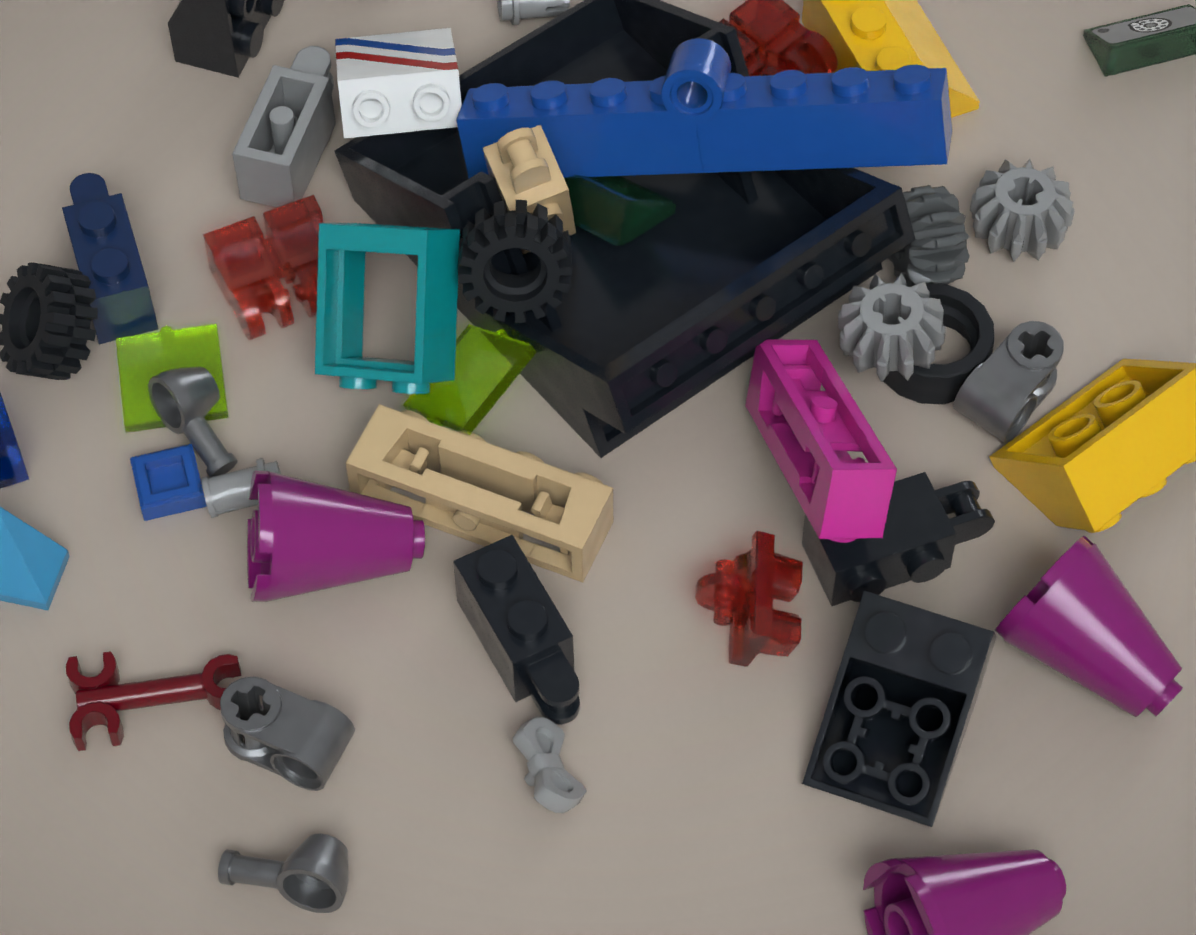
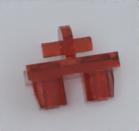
[695,531,803,667]

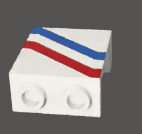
[335,28,462,138]

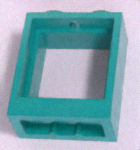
[315,223,460,394]

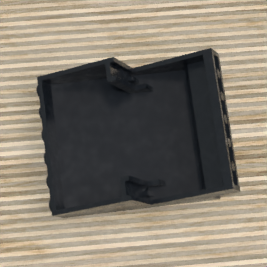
[334,0,916,458]

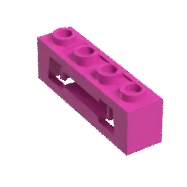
[745,339,897,543]

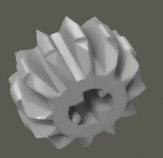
[970,158,1074,262]
[838,272,946,382]

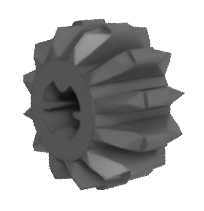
[888,185,970,287]

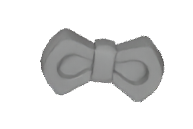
[513,717,587,813]

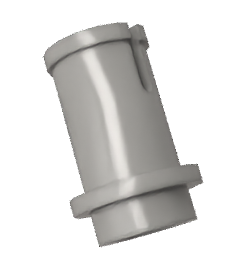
[497,0,570,25]
[201,458,281,518]

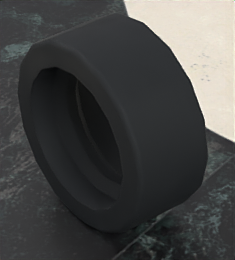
[883,283,994,404]

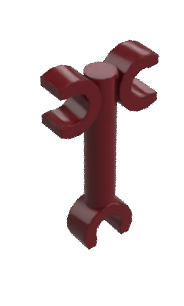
[66,651,241,751]

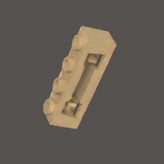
[346,404,614,582]

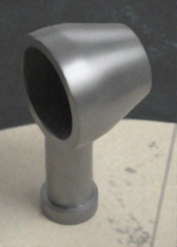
[148,366,238,477]
[218,834,349,913]

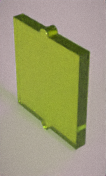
[116,324,229,433]
[403,324,537,435]

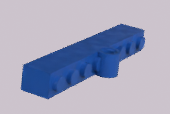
[456,38,952,179]

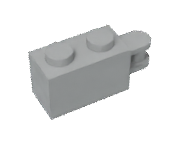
[232,46,336,212]

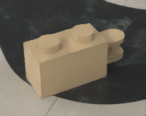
[483,125,576,254]

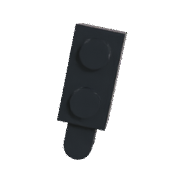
[802,472,995,606]
[453,535,580,725]

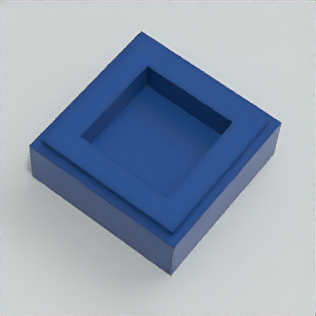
[130,444,207,521]

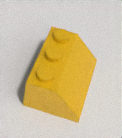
[802,0,980,118]
[989,358,1196,533]

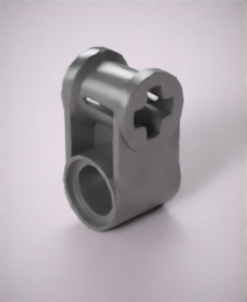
[953,321,1064,443]
[220,676,355,791]

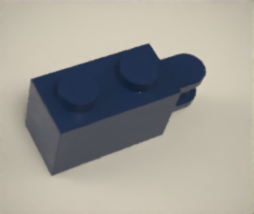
[62,173,159,345]

